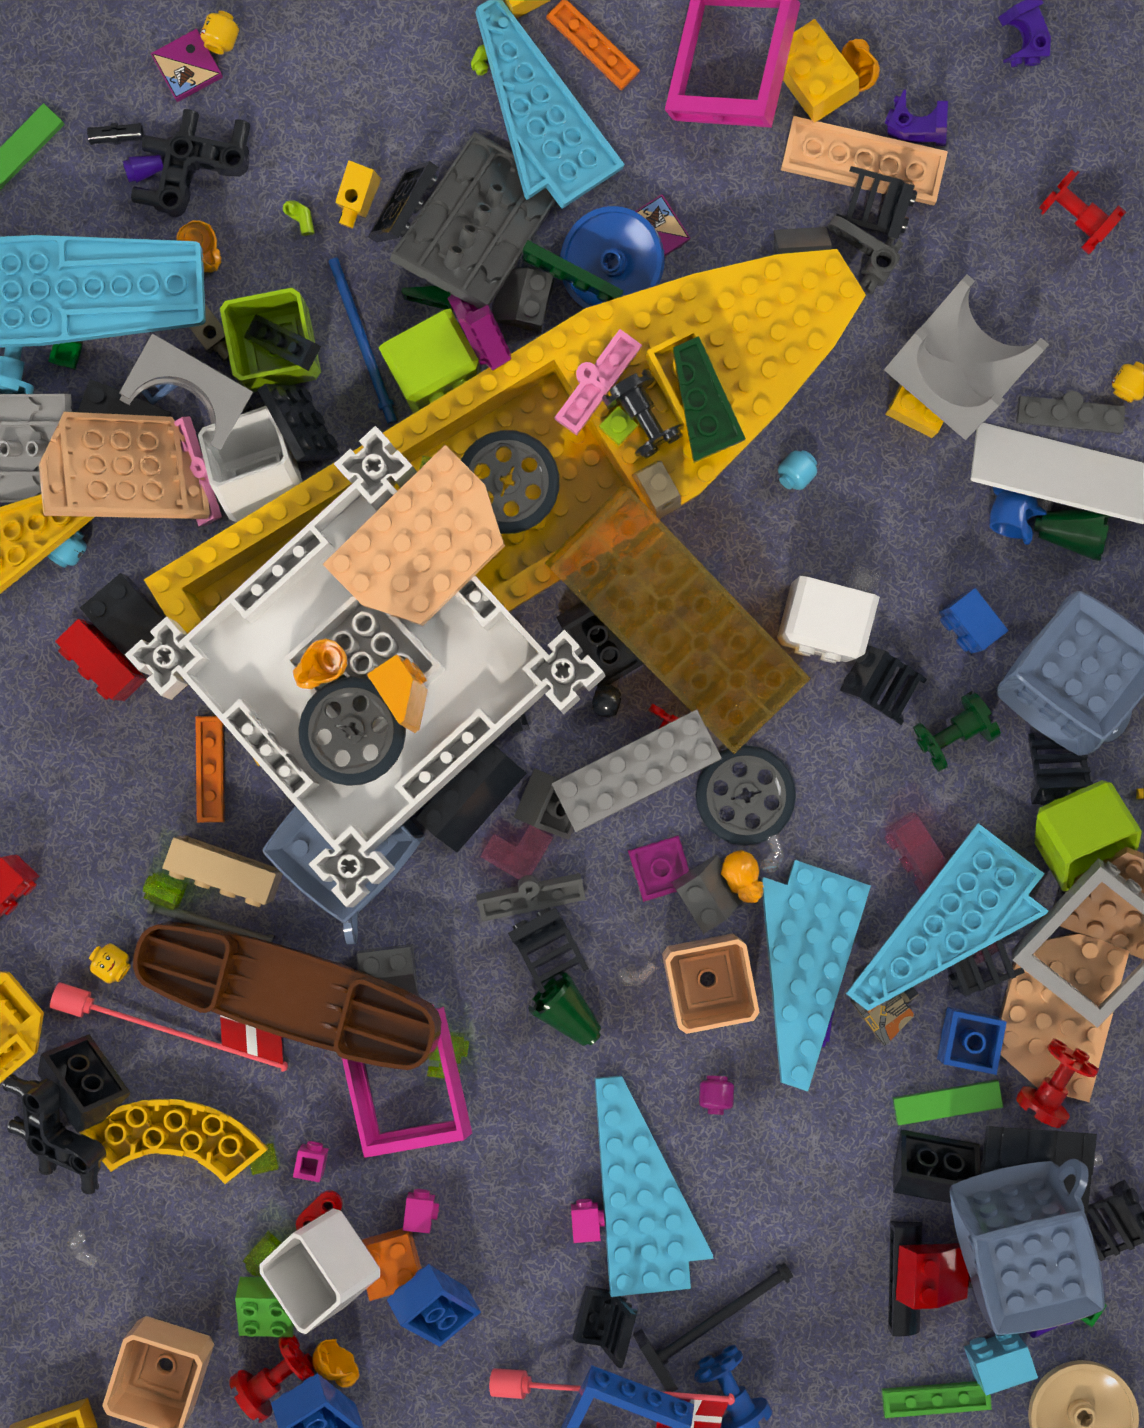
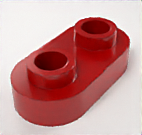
[296,1190,343,1230]

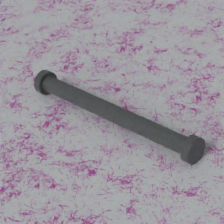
[147,898,275,942]

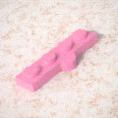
[555,329,642,435]
[174,416,222,526]

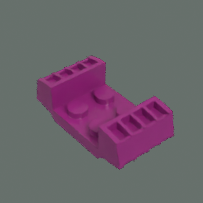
[448,294,511,371]

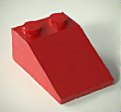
[896,1243,969,1309]

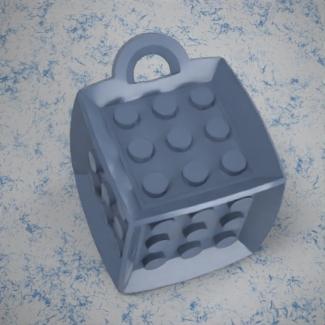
[996,591,1144,755]
[263,806,425,945]
[950,1159,1105,1335]

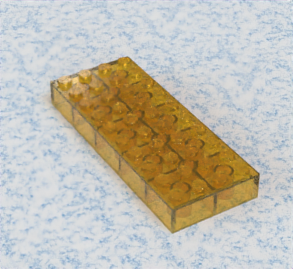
[545,485,811,754]

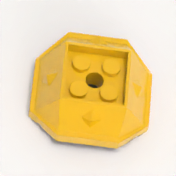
[0,971,44,1084]

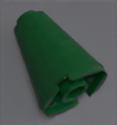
[1034,509,1110,561]
[528,972,601,1046]

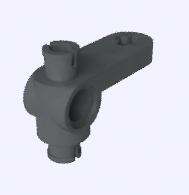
[827,216,903,294]

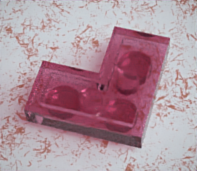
[480,825,553,879]

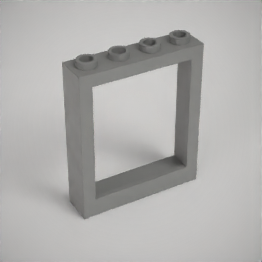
[1011,858,1144,1028]

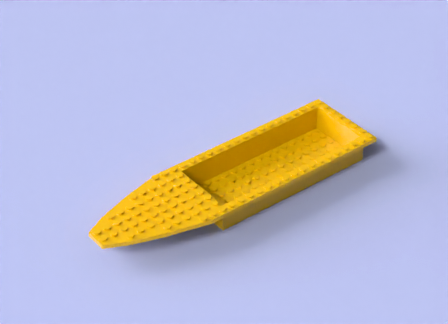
[144,249,866,766]

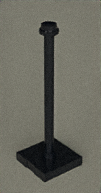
[633,1263,793,1392]

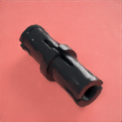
[87,123,144,145]

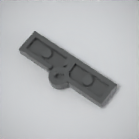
[1016,391,1126,434]
[476,873,586,922]

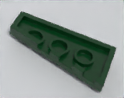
[523,240,623,303]
[673,336,746,464]

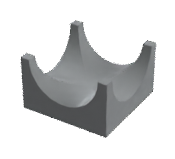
[884,274,1049,440]
[119,334,253,450]

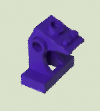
[998,0,1051,68]
[885,90,948,146]

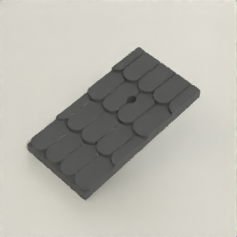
[390,132,556,309]

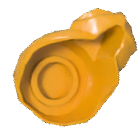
[841,39,880,92]
[176,220,221,273]
[293,638,347,689]
[721,850,764,903]
[312,1339,360,1388]

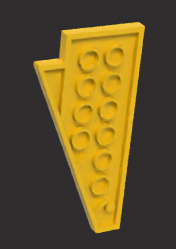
[0,494,94,594]

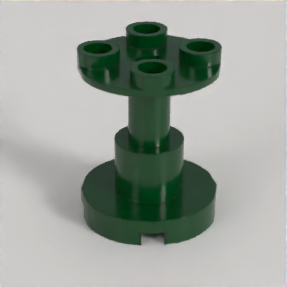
[913,691,1001,772]

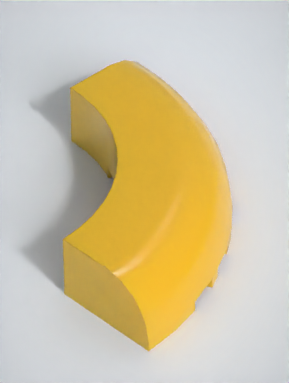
[79,1099,268,1184]

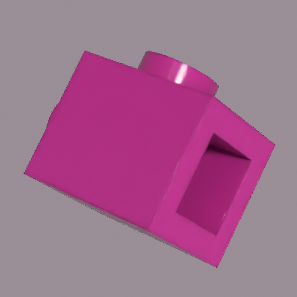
[293,1141,329,1182]
[403,1189,439,1234]
[571,1199,605,1243]

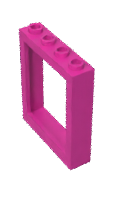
[665,0,800,128]
[342,1004,472,1158]

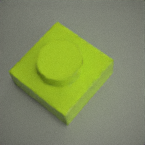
[599,406,638,446]

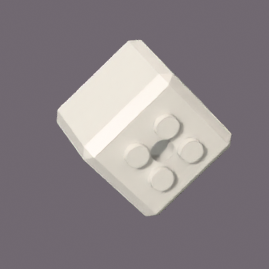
[198,406,302,522]
[777,576,880,663]
[259,1208,381,1334]

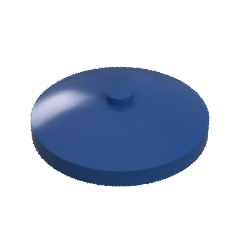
[560,206,665,308]

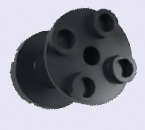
[602,369,684,459]

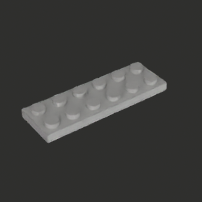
[552,710,722,832]

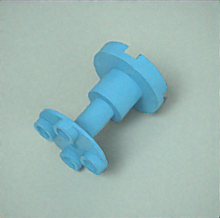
[0,347,34,394]

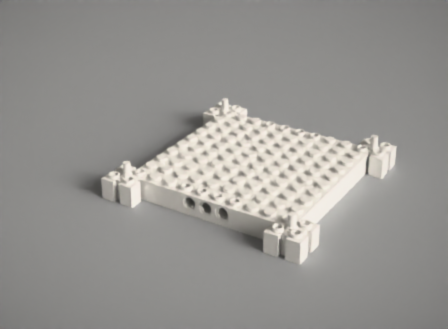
[125,426,605,907]

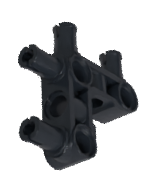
[131,109,251,217]
[3,1074,106,1194]

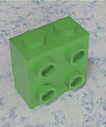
[235,1277,295,1337]

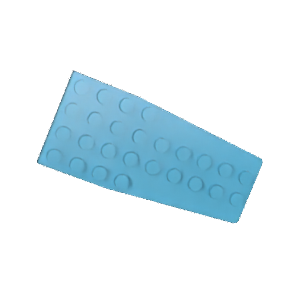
[0,235,206,348]

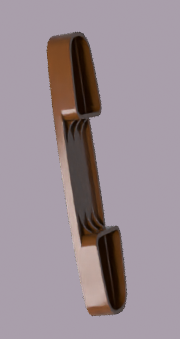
[133,921,442,1070]

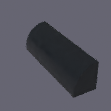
[888,1221,922,1337]

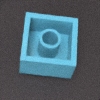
[964,1334,1038,1395]

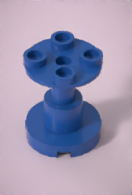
[694,1345,772,1428]

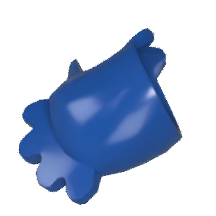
[989,487,1047,545]

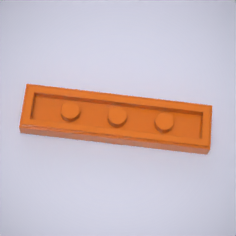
[546,0,640,91]
[195,716,225,823]

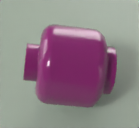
[699,1076,734,1115]

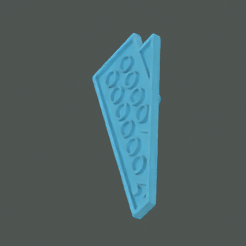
[475,0,625,209]
[845,823,1049,1011]
[761,860,871,1091]
[594,1076,713,1297]

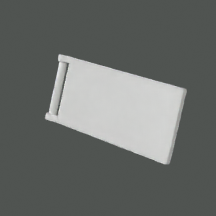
[971,423,1144,524]

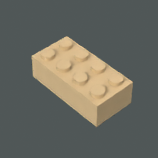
[163,835,283,907]

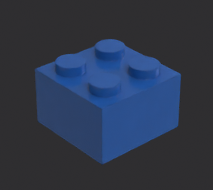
[939,588,1009,654]
[937,1007,1007,1075]

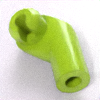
[471,44,489,76]
[283,200,314,236]

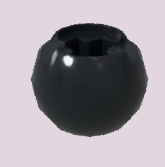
[592,684,621,718]

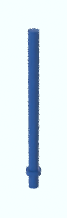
[328,258,397,424]

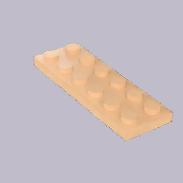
[781,116,948,205]

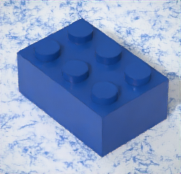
[387,1264,481,1347]
[271,1373,364,1428]

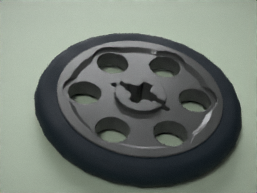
[461,430,559,534]
[298,677,406,786]
[696,745,796,845]

